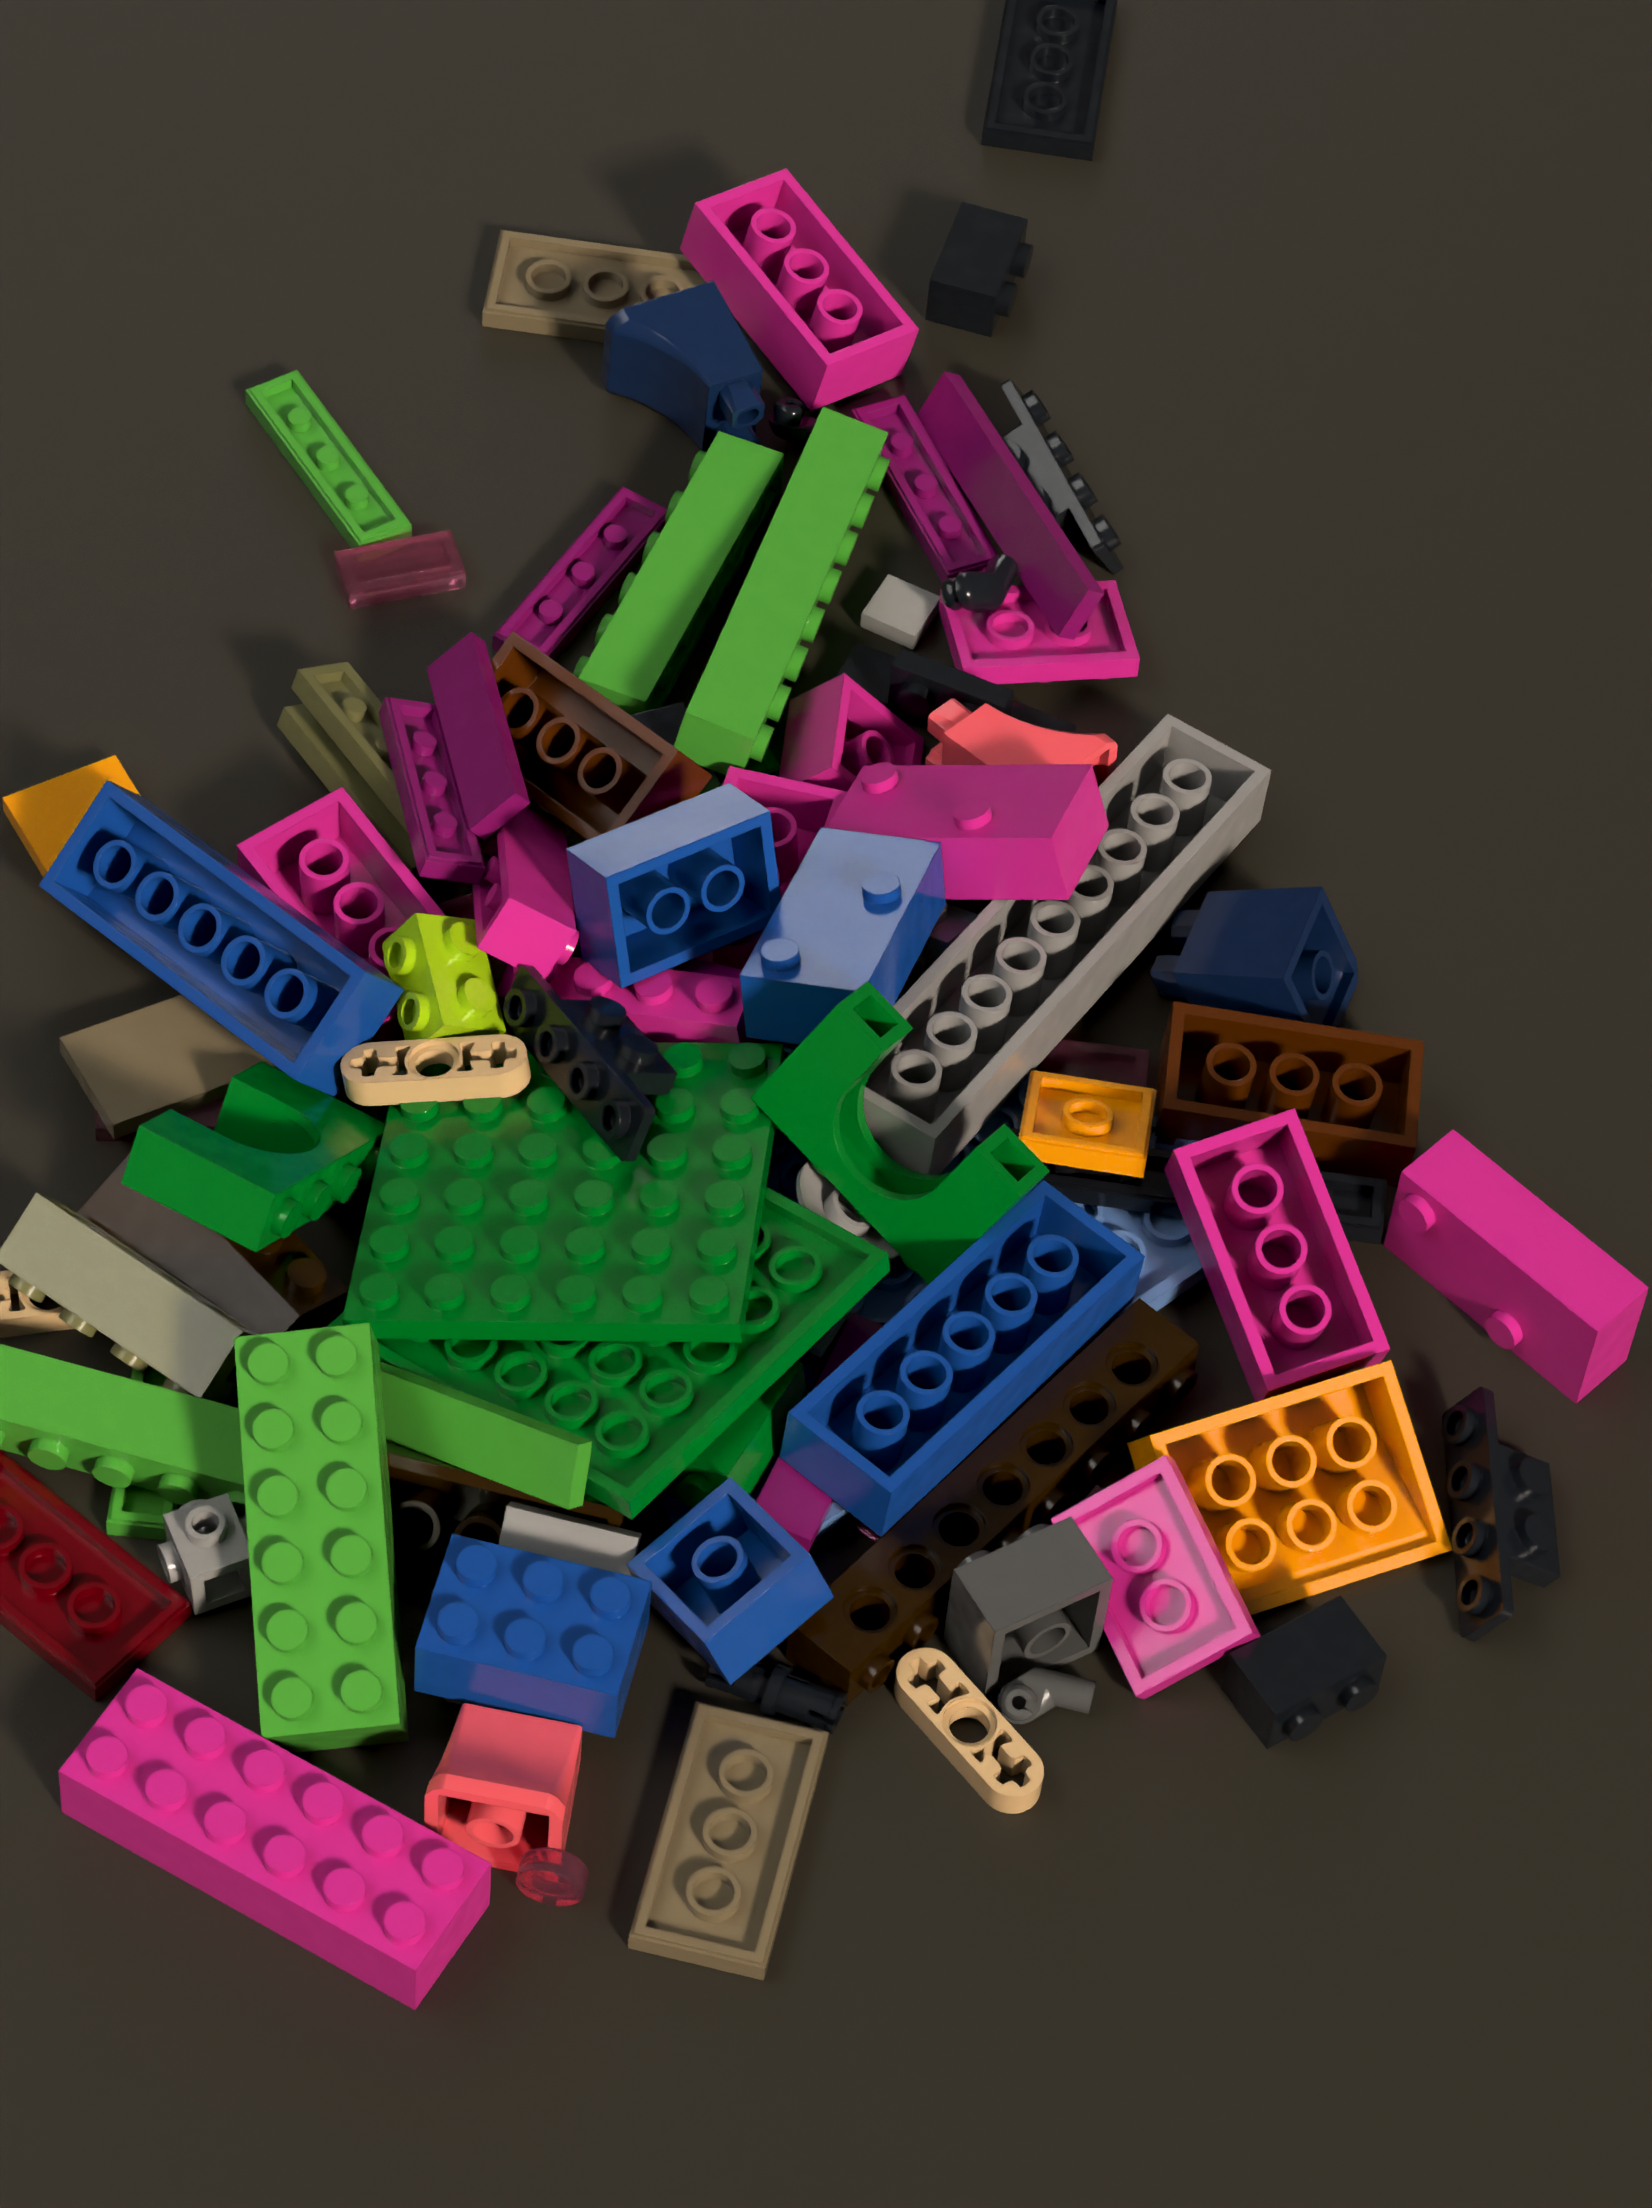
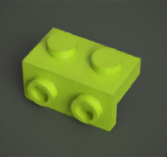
[382,913,506,1040]

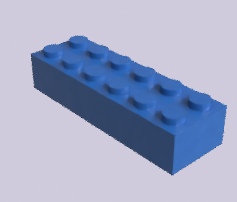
[39,780,405,1097]
[779,1180,1145,1537]

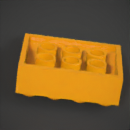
[1127,1360,1452,1615]

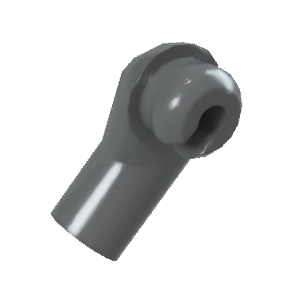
[998,1667,1096,1724]

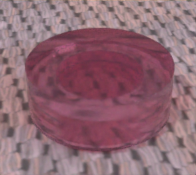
[515,1847,589,1906]

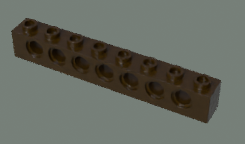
[786,1298,1200,1707]

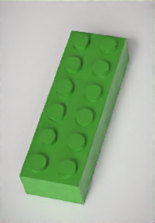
[234,1323,409,1753]

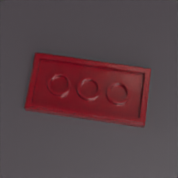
[0,1450,192,1702]

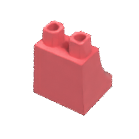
[925,698,1118,787]
[424,1703,583,1881]

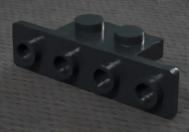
[1001,379,1124,574]
[836,643,1076,733]
[502,966,677,1162]
[1442,1387,1560,1641]

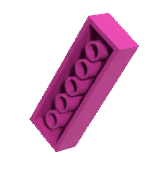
[58,1668,491,2010]

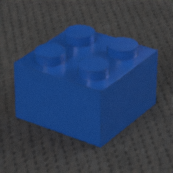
[626,1477,834,1685]

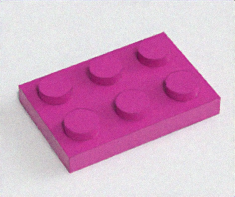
[938,580,1140,684]
[1051,1455,1260,1700]

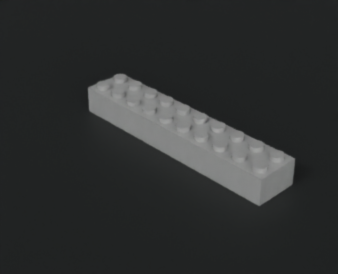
[863,714,1272,1175]

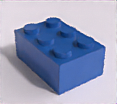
[566,783,781,989]
[414,1534,652,1738]

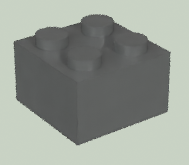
[943,1516,1113,1700]

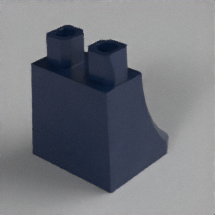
[601,281,765,452]
[1150,886,1358,1027]

